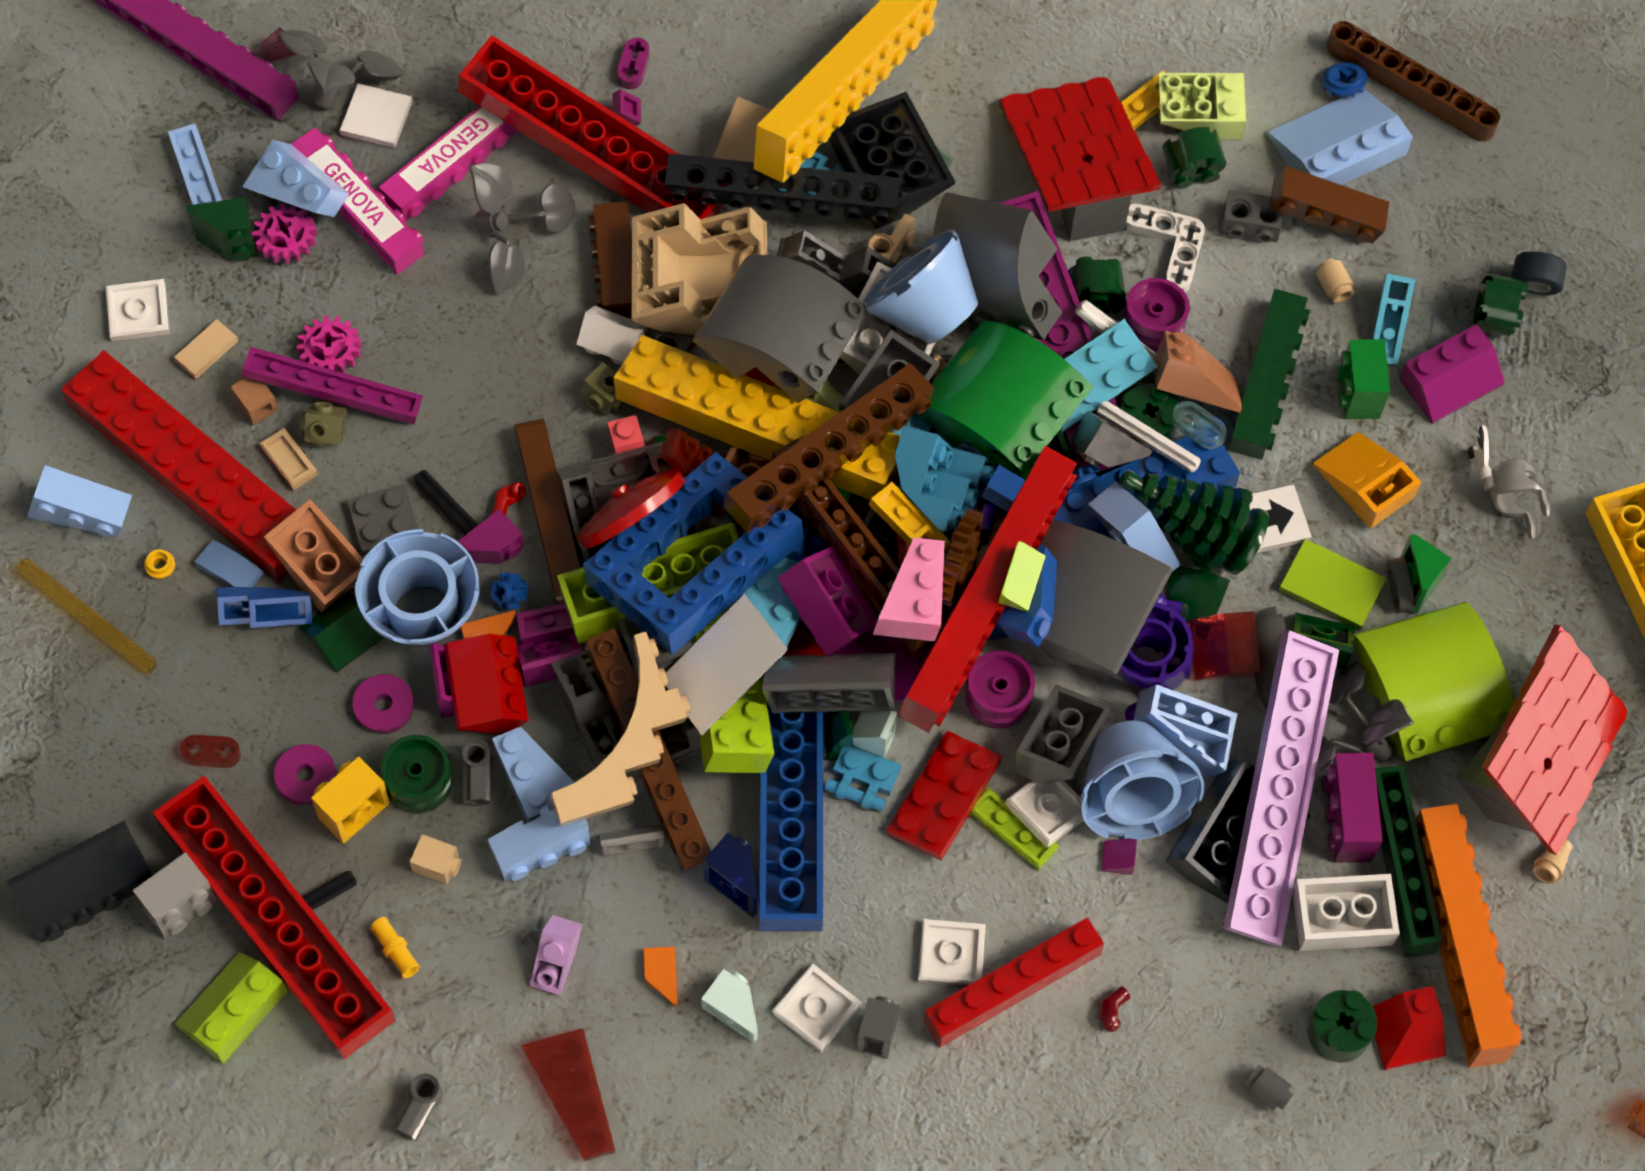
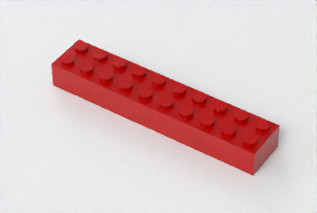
[458,35,729,219]
[61,350,296,583]
[897,446,1077,733]
[152,775,396,1060]

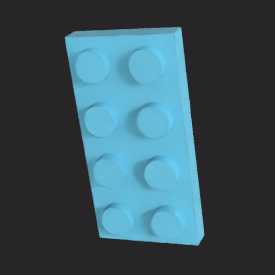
[1061,319,1158,433]
[742,558,801,659]

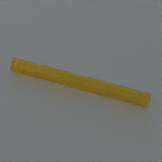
[16,558,158,675]

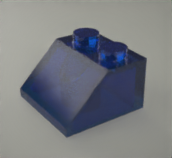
[704,833,757,918]

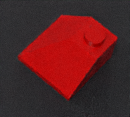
[1372,986,1446,1070]

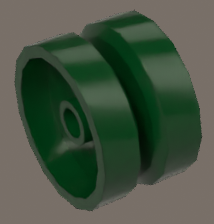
[380,735,453,814]

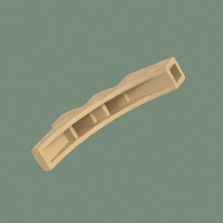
[550,632,690,827]

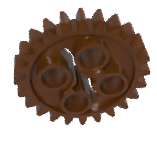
[942,509,984,608]

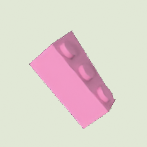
[873,538,945,641]

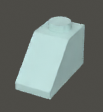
[851,711,897,758]
[701,969,758,1043]

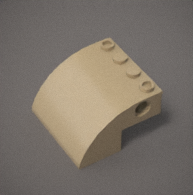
[632,203,767,335]

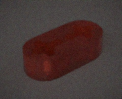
[180,735,241,768]

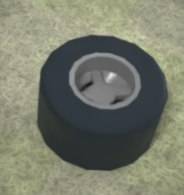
[1511,251,1567,296]

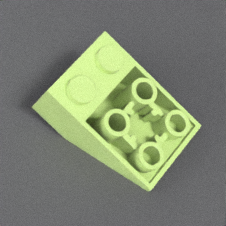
[1159,73,1246,140]

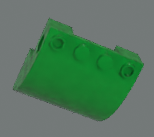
[920,320,1094,475]

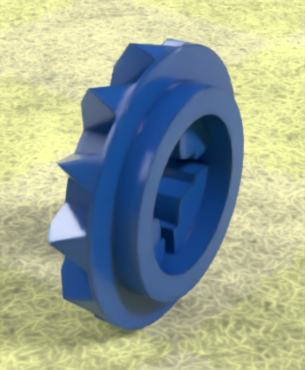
[1322,62,1367,99]
[1068,464,1101,492]

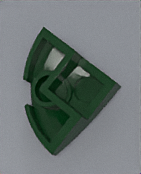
[1167,566,1230,640]
[825,711,854,761]

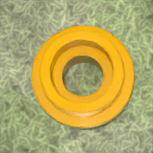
[144,549,175,579]

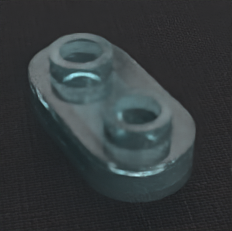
[1172,401,1226,449]

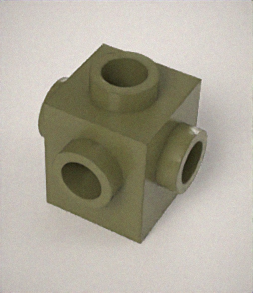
[579,362,625,416]
[300,402,347,447]

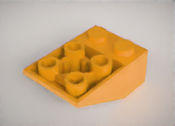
[1313,432,1422,529]

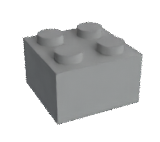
[133,852,217,938]

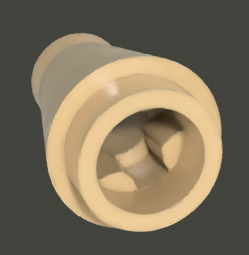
[1533,840,1573,884]

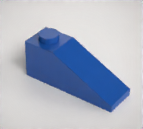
[997,545,1057,647]

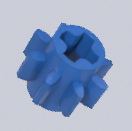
[491,572,528,610]

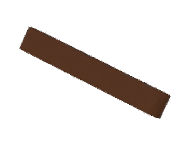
[1327,21,1500,142]
[515,418,580,605]

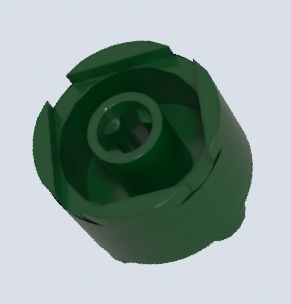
[1162,127,1227,189]
[1068,256,1126,314]
[1473,273,1528,337]
[1121,384,1180,452]
[1307,990,1377,1063]

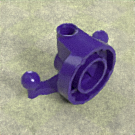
[1117,593,1193,721]

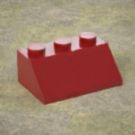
[444,633,529,734]

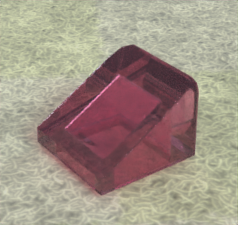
[260,27,296,62]

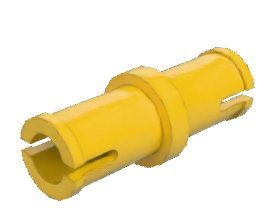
[369,917,421,978]

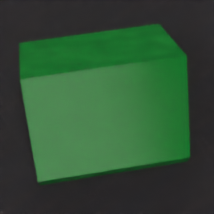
[1400,534,1452,614]

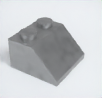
[1070,410,1152,468]

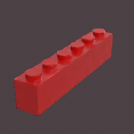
[924,917,1105,1048]

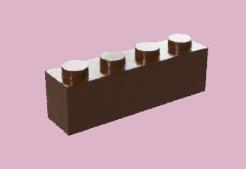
[1269,166,1389,243]
[589,201,632,317]

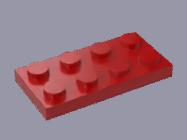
[886,731,1002,861]

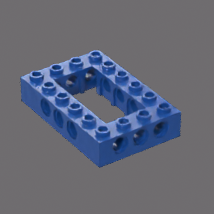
[583,452,804,655]

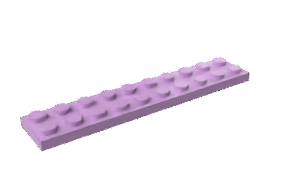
[1223,630,1339,946]

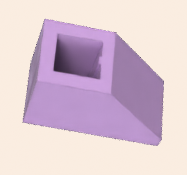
[530,915,583,995]

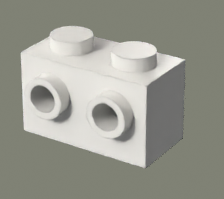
[576,306,648,365]

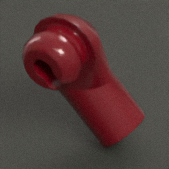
[1098,986,1131,1032]

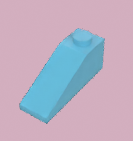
[1372,273,1416,365]

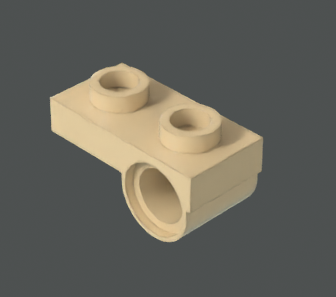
[868,213,917,265]

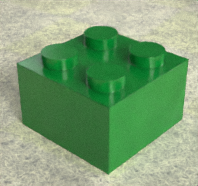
[1336,339,1390,419]

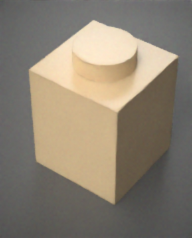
[410,834,462,885]

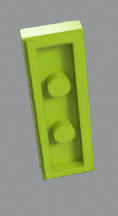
[970,787,1059,871]

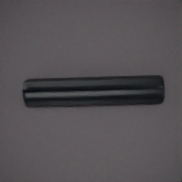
[414,470,478,535]
[302,871,357,910]

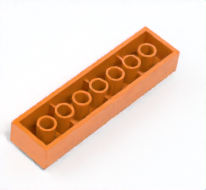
[1416,804,1521,1068]

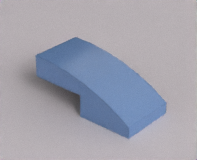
[194,540,264,587]

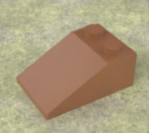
[1153,330,1242,413]
[264,499,364,612]

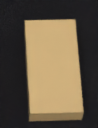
[174,319,238,379]
[259,428,318,491]

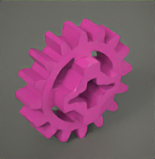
[253,203,317,264]
[297,315,362,374]

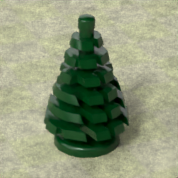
[1120,470,1269,575]

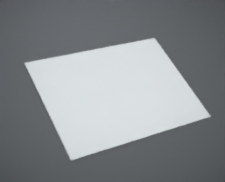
[666,594,788,735]

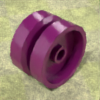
[1121,278,1190,353]
[965,651,1035,729]

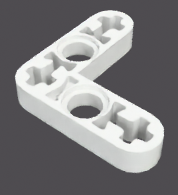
[1125,204,1205,293]

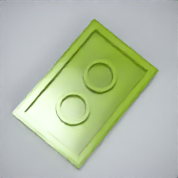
[1279,539,1387,630]

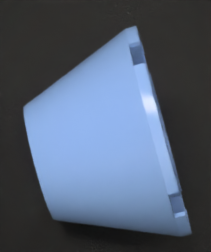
[864,229,978,344]
[355,529,479,645]
[1080,721,1204,841]

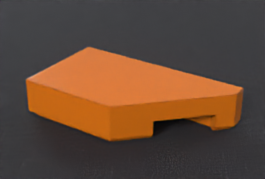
[461,610,517,639]
[643,946,678,1006]

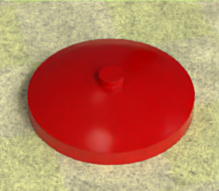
[577,468,686,548]

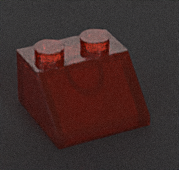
[1188,611,1260,681]

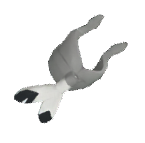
[1468,425,1550,539]

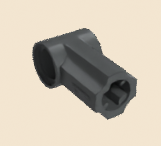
[462,740,492,806]
[391,1073,443,1141]

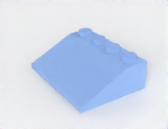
[1267,89,1413,185]

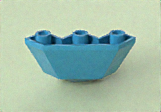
[895,426,994,537]

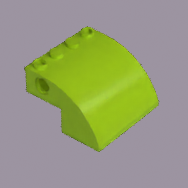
[1353,601,1514,761]

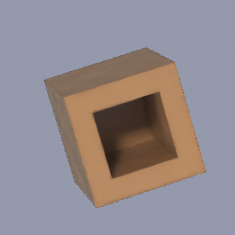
[230,376,278,426]

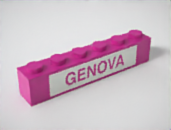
[379,106,520,221]
[291,127,424,275]

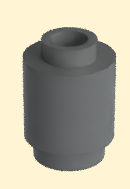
[1244,1065,1294,1111]

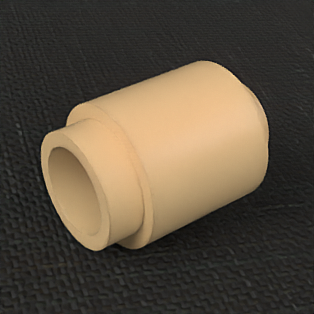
[1316,259,1354,303]

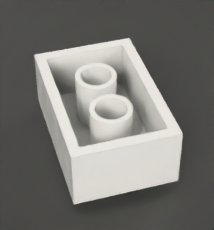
[1292,874,1400,951]

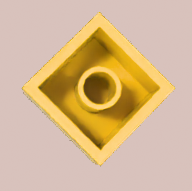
[311,756,390,844]

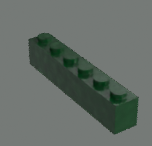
[1228,289,1310,460]
[1375,764,1443,957]

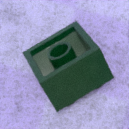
[187,197,257,261]

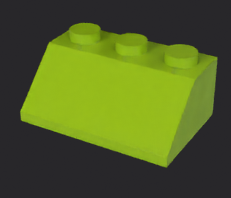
[175,952,288,1064]

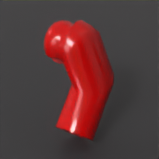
[491,482,526,516]

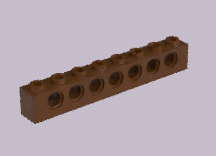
[723,363,935,533]
[771,438,943,657]
[584,628,714,873]

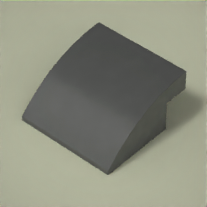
[997,520,1173,675]
[763,652,898,713]

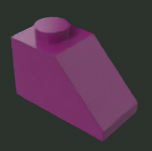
[457,509,524,564]

